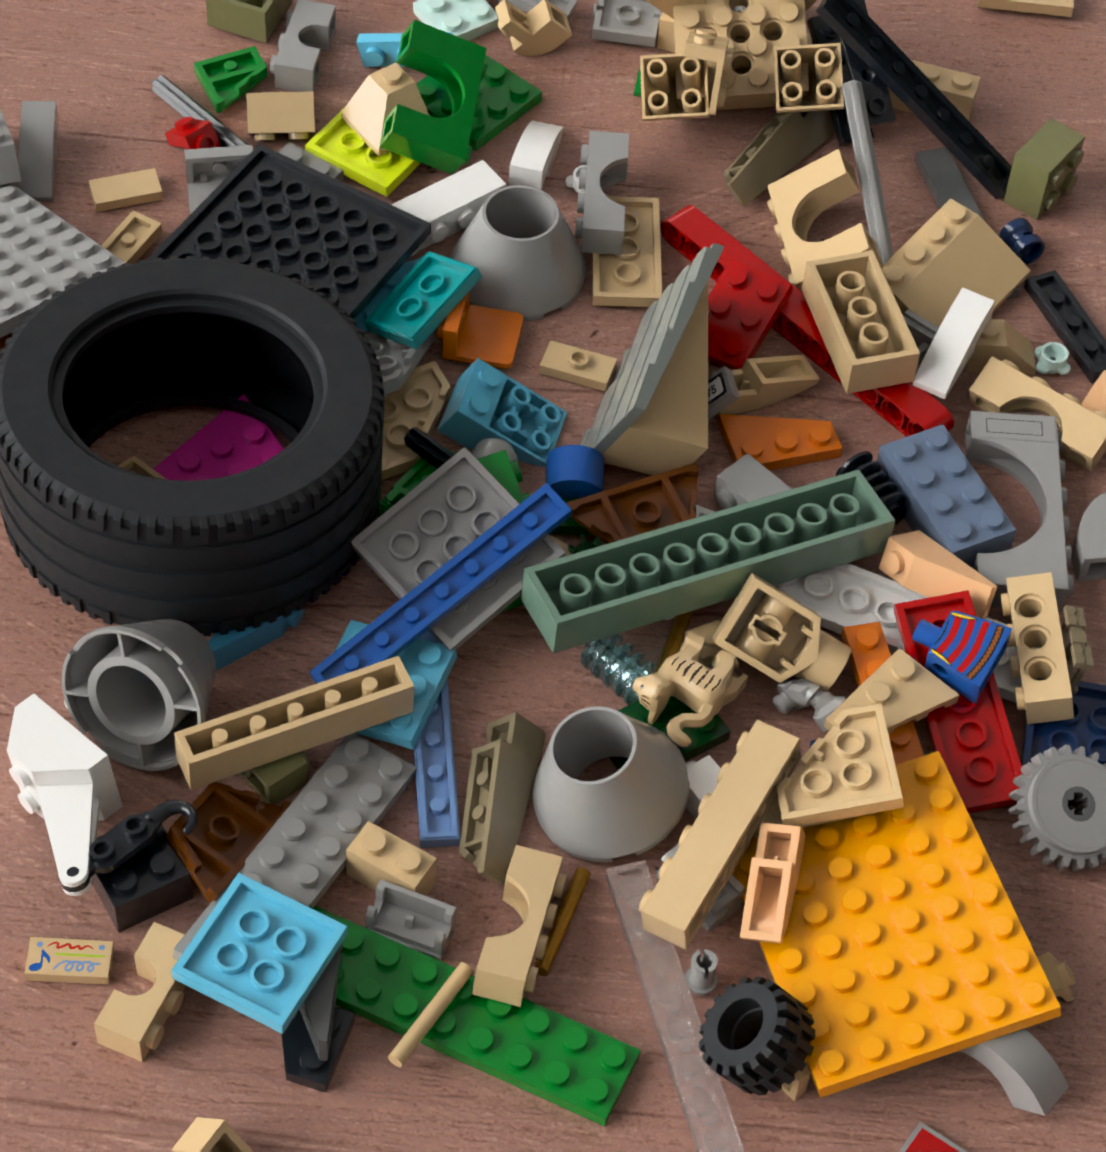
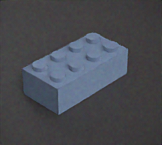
[877,424,1016,568]

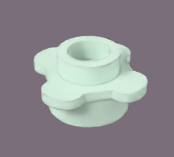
[1034,342,1071,375]

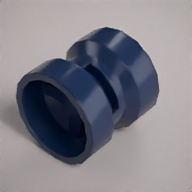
[999,218,1045,265]

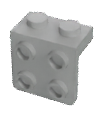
[184,145,253,214]

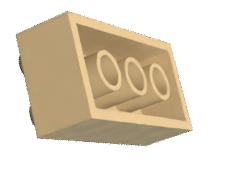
[802,250,920,394]

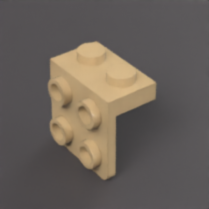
[684,28,734,115]

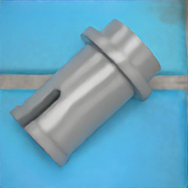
[685,949,718,996]

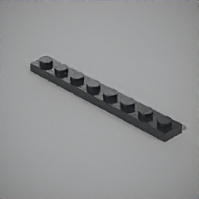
[816,0,1012,199]

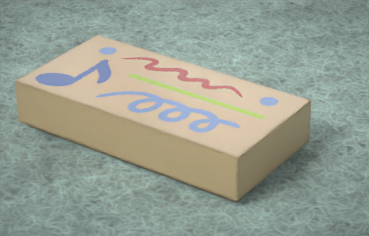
[24,937,114,985]

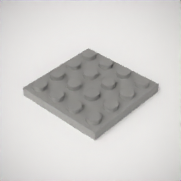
[351,447,565,652]

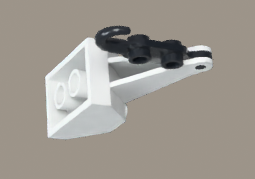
[7,694,198,896]

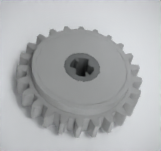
[1008,745,1106,872]

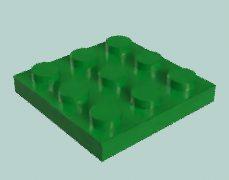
[416,55,542,151]

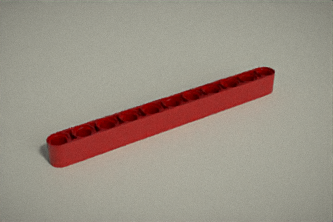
[660,205,954,437]

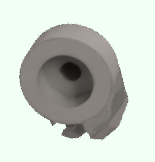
[773,678,846,732]

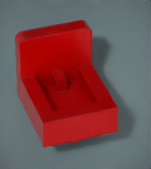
[165,117,222,149]

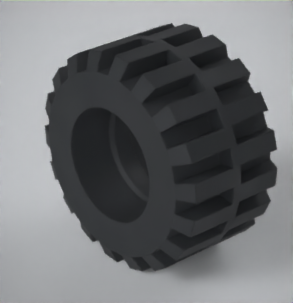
[699,976,816,1096]

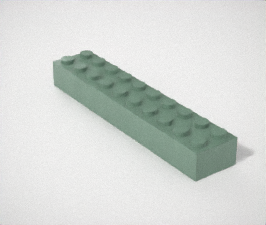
[521,470,895,654]

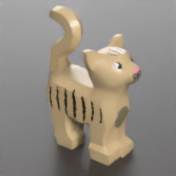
[632,631,748,747]

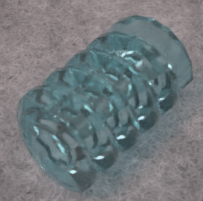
[581,634,656,705]

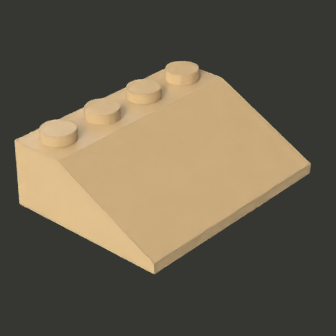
[881,198,1031,327]

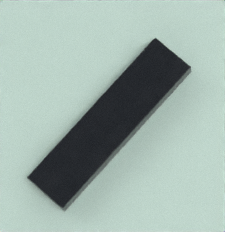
[1024,270,1106,384]

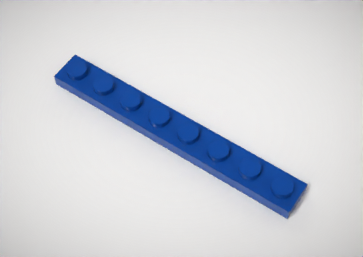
[309,483,572,684]

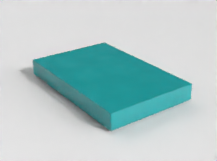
[363,251,482,349]

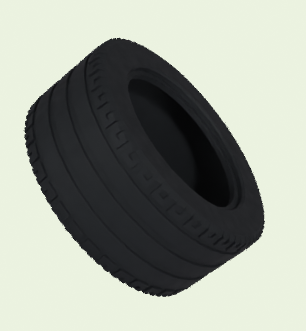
[0,256,385,636]

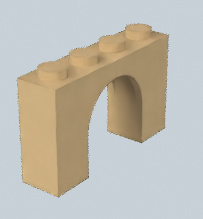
[767,149,883,292]

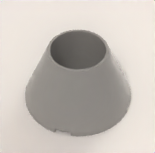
[450,185,587,321]
[62,619,216,771]
[533,706,690,862]

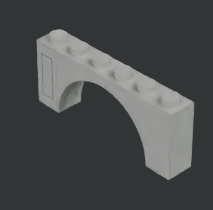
[965,411,1074,611]

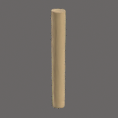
[388,962,474,1067]

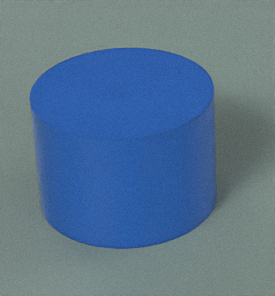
[545,445,604,498]

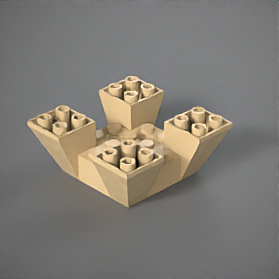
[640,0,844,121]

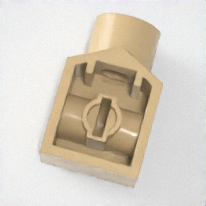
[712,573,851,692]

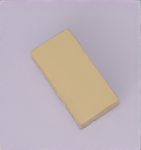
[88,168,163,212]

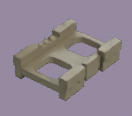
[1061,605,1094,694]

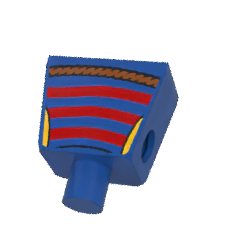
[912,611,1012,704]

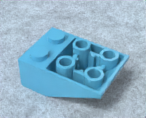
[437,358,568,468]

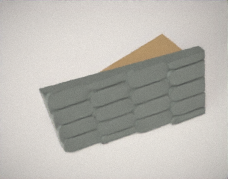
[580,243,725,476]

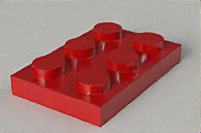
[708,259,793,370]

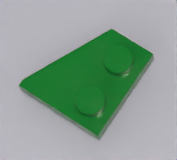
[194,46,267,113]

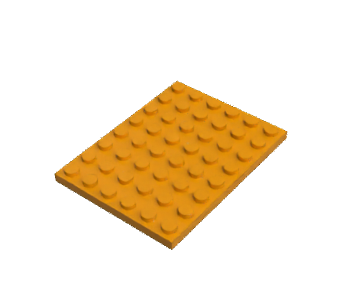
[732,751,1061,1098]

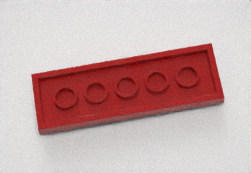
[894,590,1023,813]

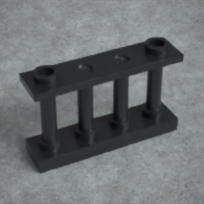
[807,0,896,147]

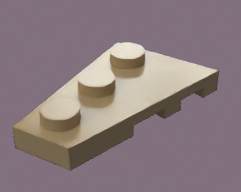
[823,648,959,734]

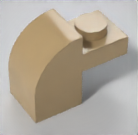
[495,0,572,56]

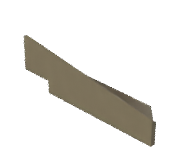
[723,110,836,205]
[459,712,546,885]

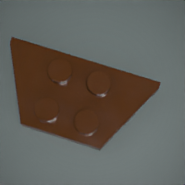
[566,463,699,544]
[166,782,292,903]

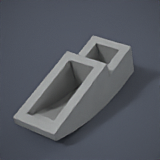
[18,101,59,202]

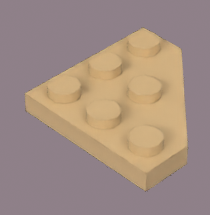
[381,361,450,480]
[776,703,904,826]

